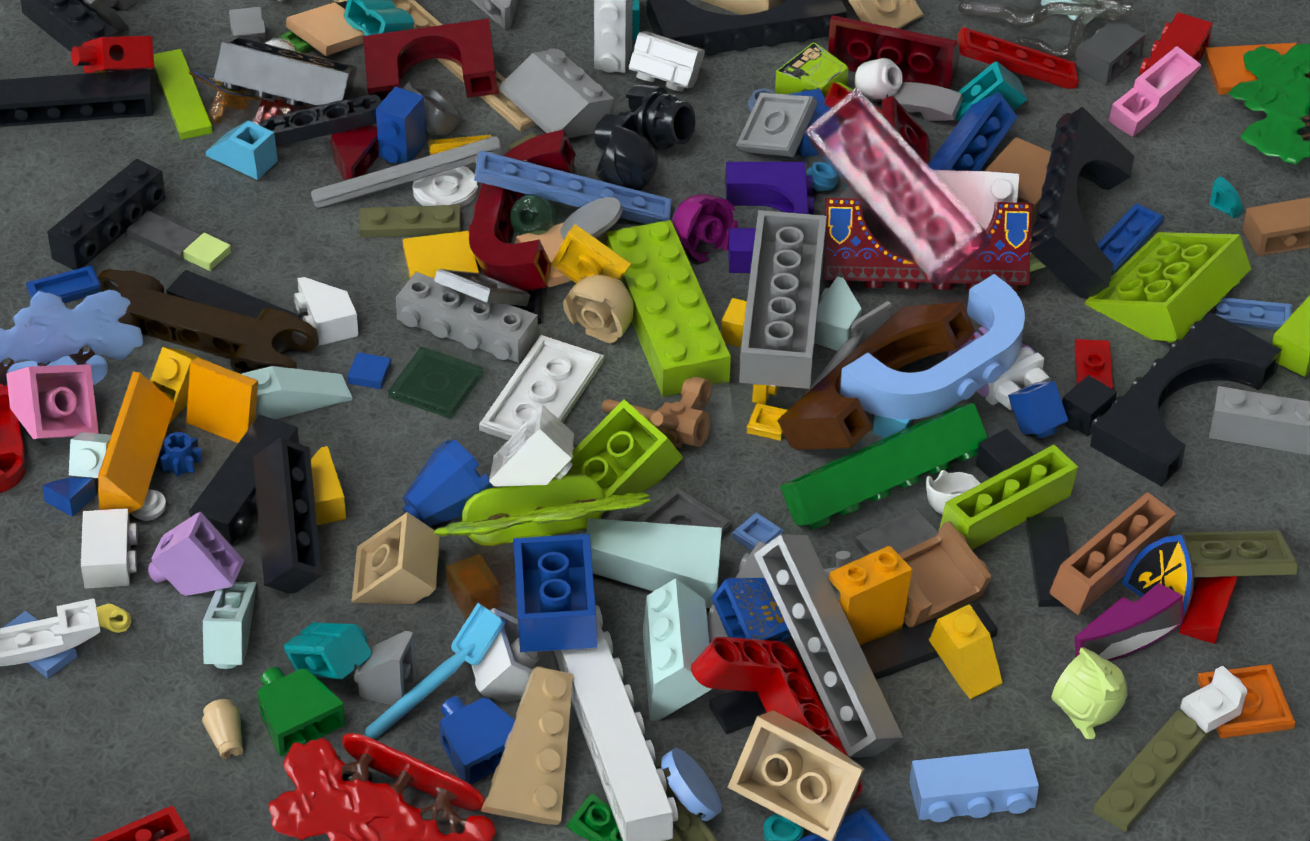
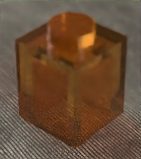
[446,554,500,619]

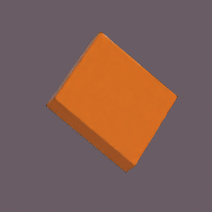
[1197,664,1295,738]

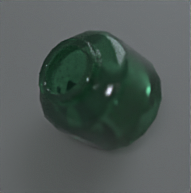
[510,195,557,235]

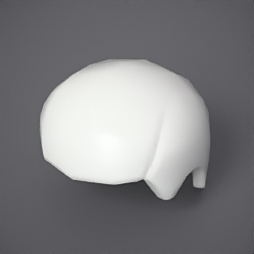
[926,470,981,515]

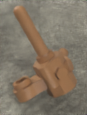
[602,376,712,448]

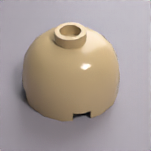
[563,274,634,344]

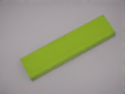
[153,49,213,140]

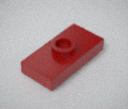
[1074,339,1113,389]

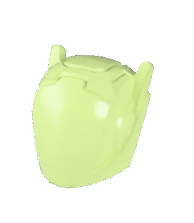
[1051,647,1128,739]

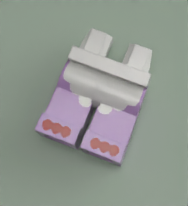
[948,326,1051,411]

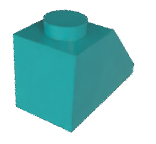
[955,61,1028,121]

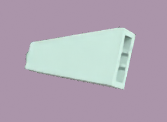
[579,518,722,608]

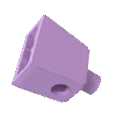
[148,512,244,596]

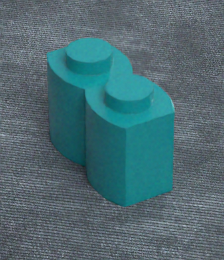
[344,0,415,36]

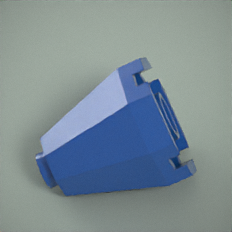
[402,440,493,527]

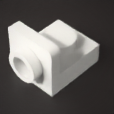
[1180,666,1247,733]

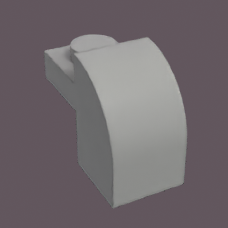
[229,7,265,43]

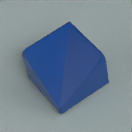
[42,477,97,517]

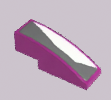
[1074,583,1183,661]

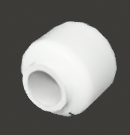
[855,58,903,102]

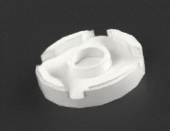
[412,166,478,208]

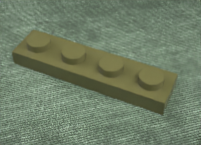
[1092,710,1211,832]

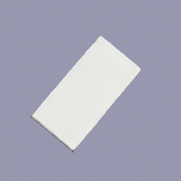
[479,335,604,440]

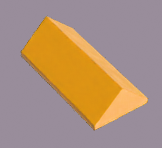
[98,371,175,514]

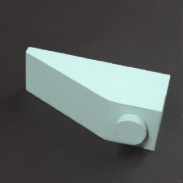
[242,366,352,420]
[203,582,257,669]

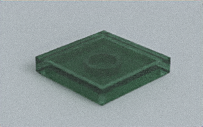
[388,346,483,419]

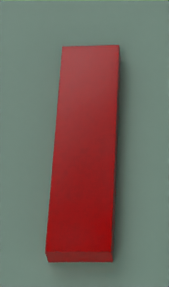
[958,27,1079,89]

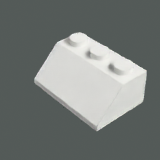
[489,405,574,486]

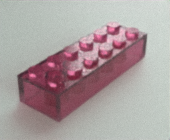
[805,88,990,287]

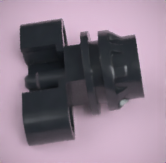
[594,85,696,149]

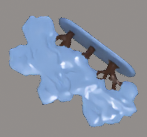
[0,290,143,386]

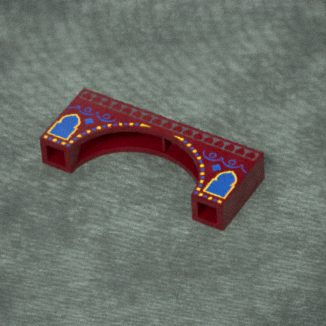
[823,198,1032,291]

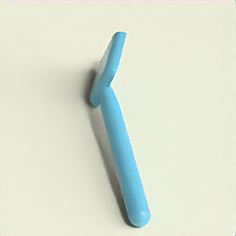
[365,603,506,740]

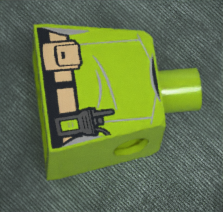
[775,42,855,98]

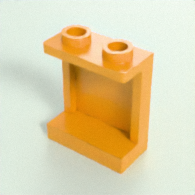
[829,546,912,645]

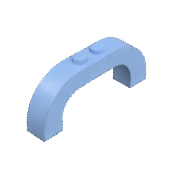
[840,274,1025,420]

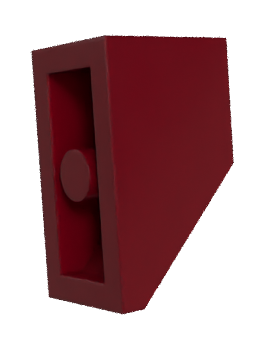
[330,125,379,181]

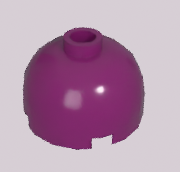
[672,193,738,262]

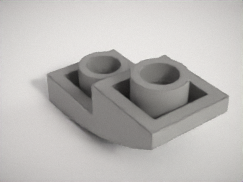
[893,82,963,121]

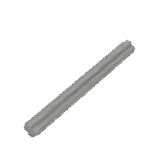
[311,136,502,208]

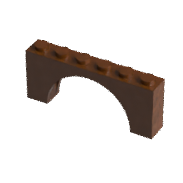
[777,302,976,450]

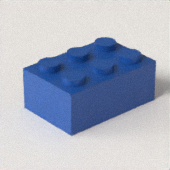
[513,534,598,653]

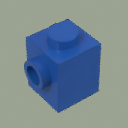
[1008,381,1068,438]

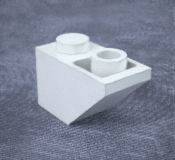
[294,277,358,346]

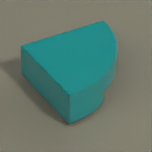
[1209,176,1243,218]

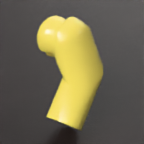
[96,603,131,633]

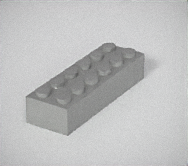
[739,210,827,389]

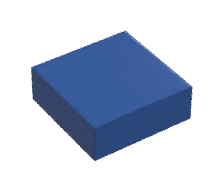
[347,352,391,389]

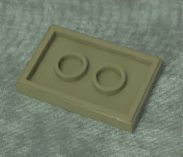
[1171,530,1298,577]

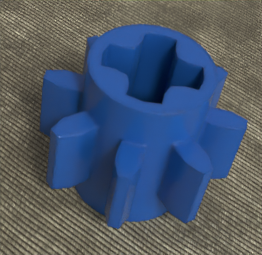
[158,432,203,477]

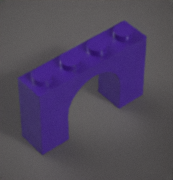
[725,162,814,273]

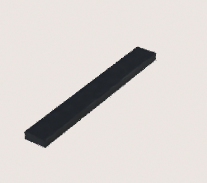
[709,603,998,734]

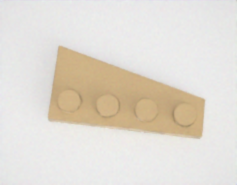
[481,666,573,825]

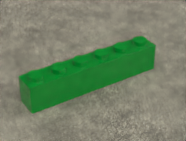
[779,403,988,529]

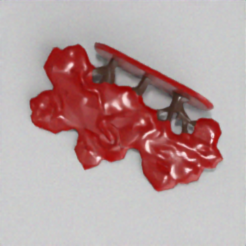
[268,733,496,841]

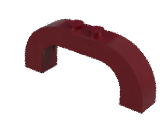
[469,130,576,291]

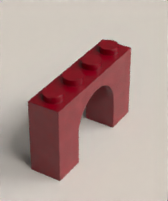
[363,18,499,101]

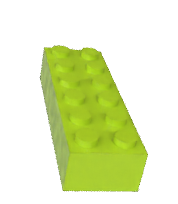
[606,220,731,397]

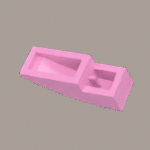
[1108,46,1201,137]

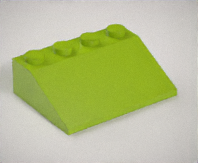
[1084,232,1251,343]

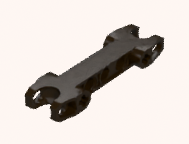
[97,269,319,374]

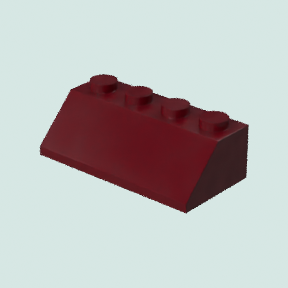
[828,15,960,89]

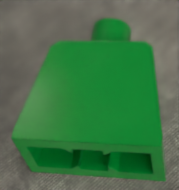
[257,667,345,757]

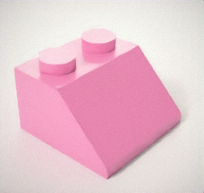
[6,364,99,439]

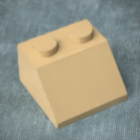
[352,512,440,604]

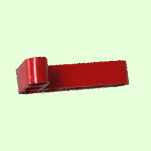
[691,637,863,804]

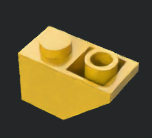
[150,347,212,424]

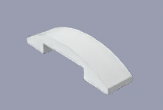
[0,599,101,666]

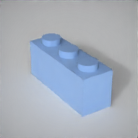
[909,749,1039,822]

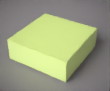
[183,233,231,271]

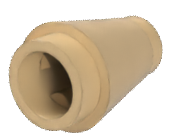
[202,699,244,759]

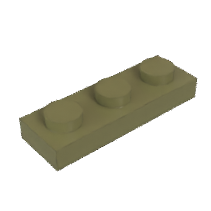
[360,205,461,238]

